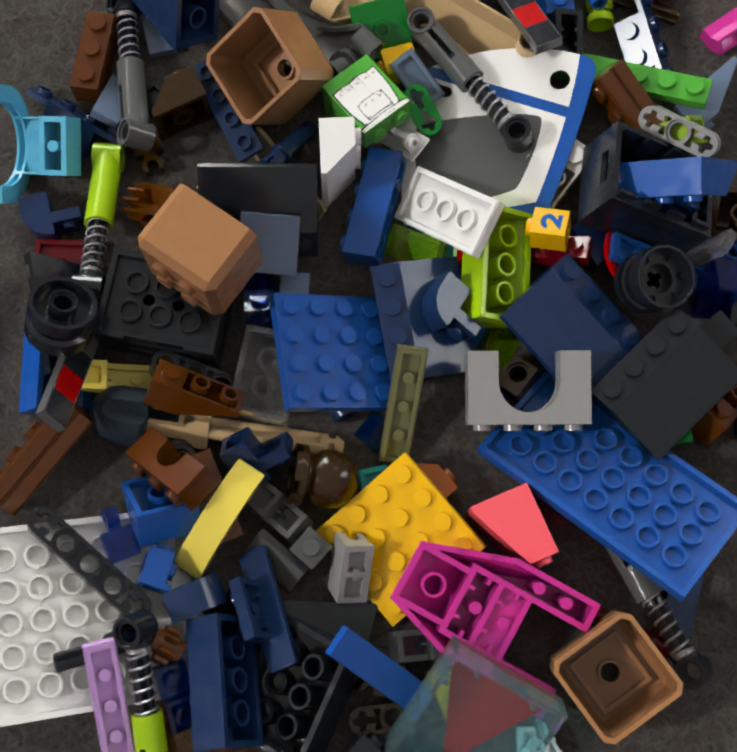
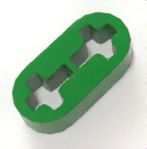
[403,84,442,136]

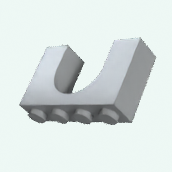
[465,350,592,431]

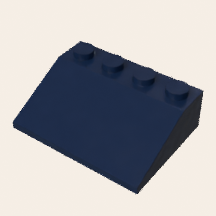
[499,253,644,389]
[370,256,475,381]

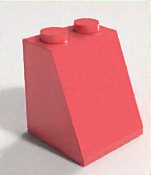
[465,483,559,569]

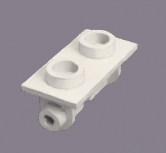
[379,124,430,162]

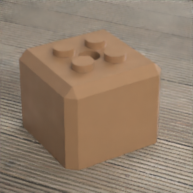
[206,7,334,125]
[138,184,263,315]
[548,610,683,744]

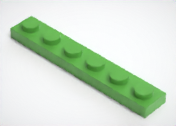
[551,53,713,110]

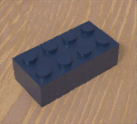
[186,613,264,752]

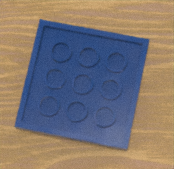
[269,293,391,412]

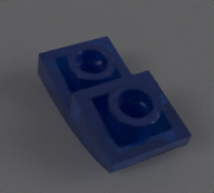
[152,658,192,735]

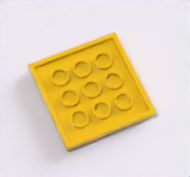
[316,452,486,627]

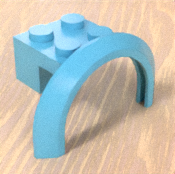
[0,84,81,204]

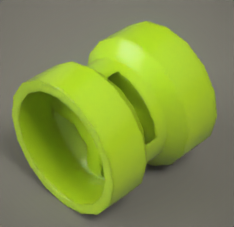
[585,0,615,32]

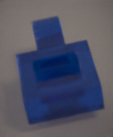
[99,505,142,564]

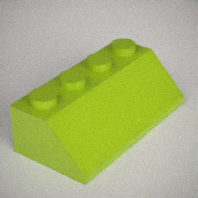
[460,206,533,328]

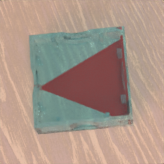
[385,635,568,752]

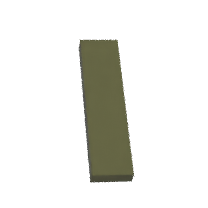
[378,344,428,463]

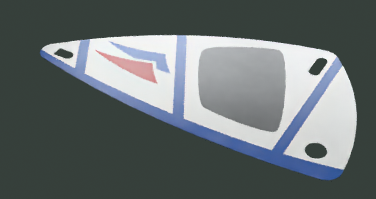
[401,48,596,349]

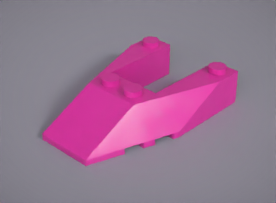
[390,541,601,719]

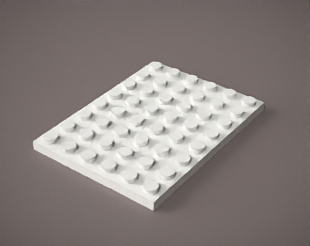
[0,513,204,727]

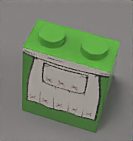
[321,54,410,148]

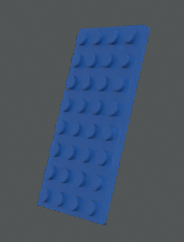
[477,371,737,602]

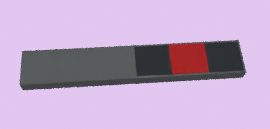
[498,0,563,55]
[35,304,100,432]

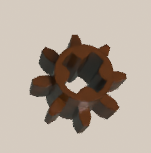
[150,625,186,666]

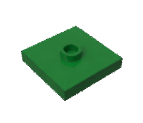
[348,0,413,60]

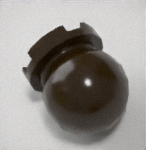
[286,443,359,509]

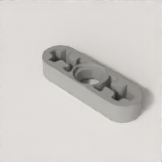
[638,105,721,157]

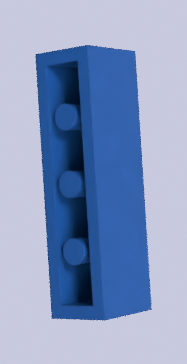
[340,147,407,266]

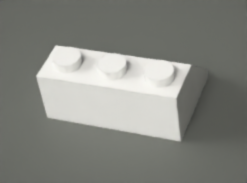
[319,117,361,206]

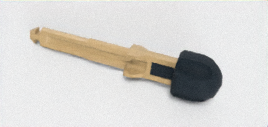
[90,385,344,454]

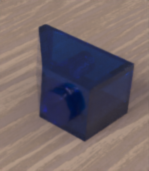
[691,257,737,319]

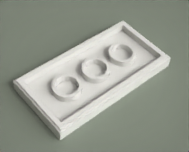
[393,166,505,259]

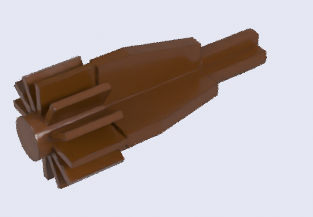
[123,182,175,226]

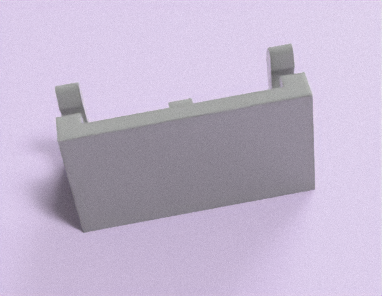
[328,532,375,604]

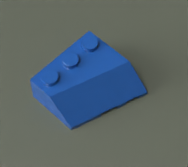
[618,156,737,204]

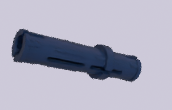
[259,121,317,164]

